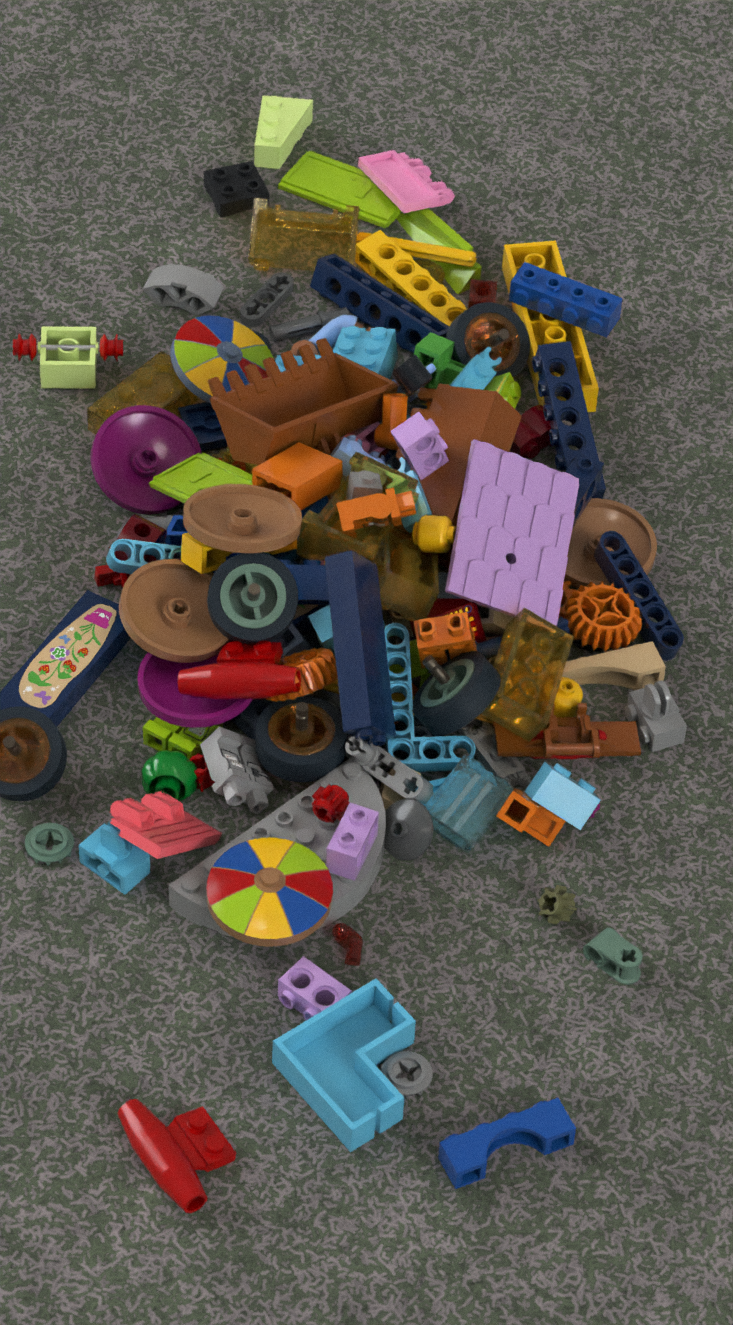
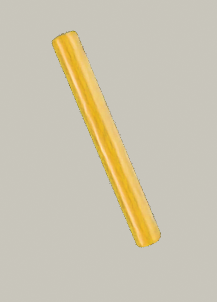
[356,232,477,267]

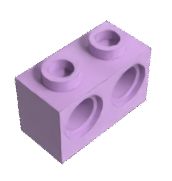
[390,412,449,480]
[326,803,379,881]
[278,956,352,1020]

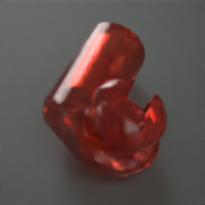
[332,923,363,966]

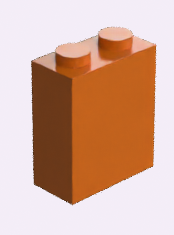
[252,442,343,510]

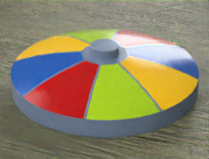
[170,316,274,404]

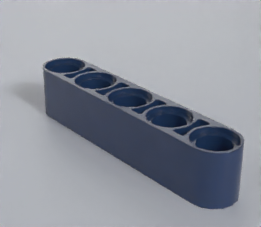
[594,531,684,661]

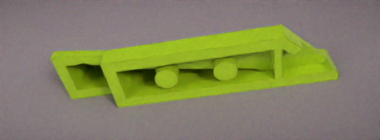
[396,208,482,295]

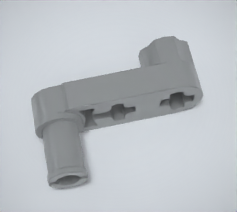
[345,736,434,804]

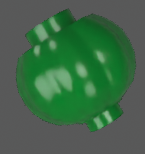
[141,750,197,802]

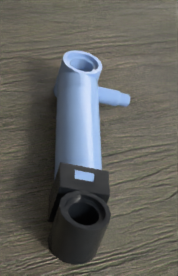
[391,355,436,404]

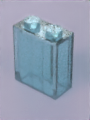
[425,755,513,854]

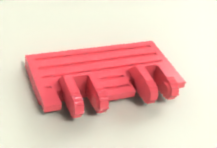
[110,791,222,859]

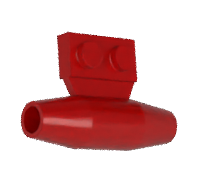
[177,641,301,700]
[118,1099,236,1213]

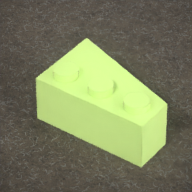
[254,96,313,169]

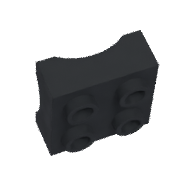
[204,161,270,218]

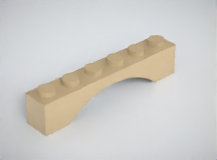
[489,641,666,722]

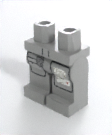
[200,726,274,814]

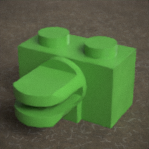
[414,332,466,389]

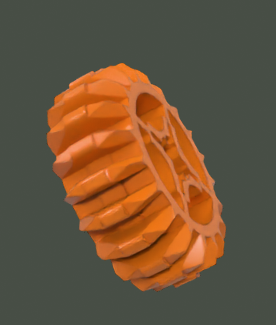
[564,581,642,652]
[266,648,338,702]

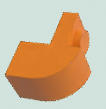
[496,788,566,847]

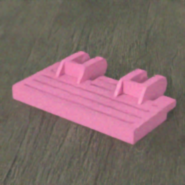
[358,150,455,213]

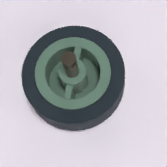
[207,553,298,644]
[412,651,501,736]

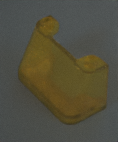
[248,198,359,271]
[296,452,419,561]

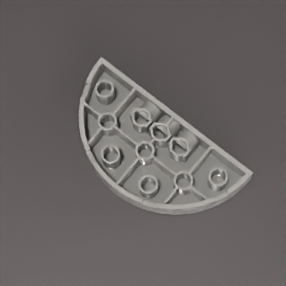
[169,756,386,936]

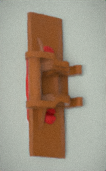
[493,703,641,759]

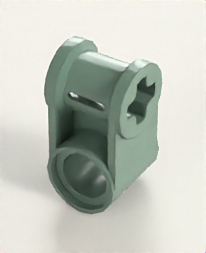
[583,927,643,985]

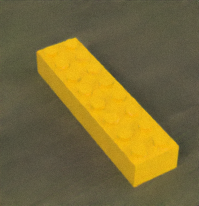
[502,241,599,412]

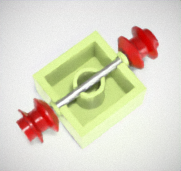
[13,326,123,389]

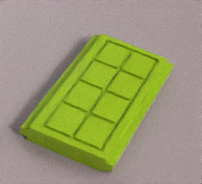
[278,151,402,228]
[149,453,252,503]

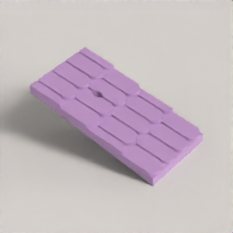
[445,439,579,631]

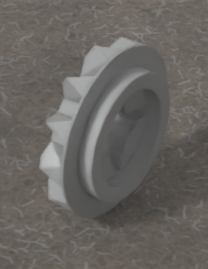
[381,1051,433,1099]

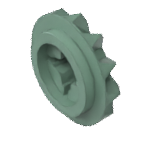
[25,823,74,866]

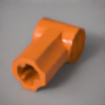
[374,393,408,451]

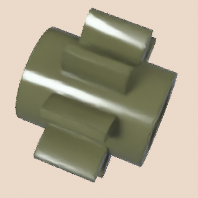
[537,885,577,924]

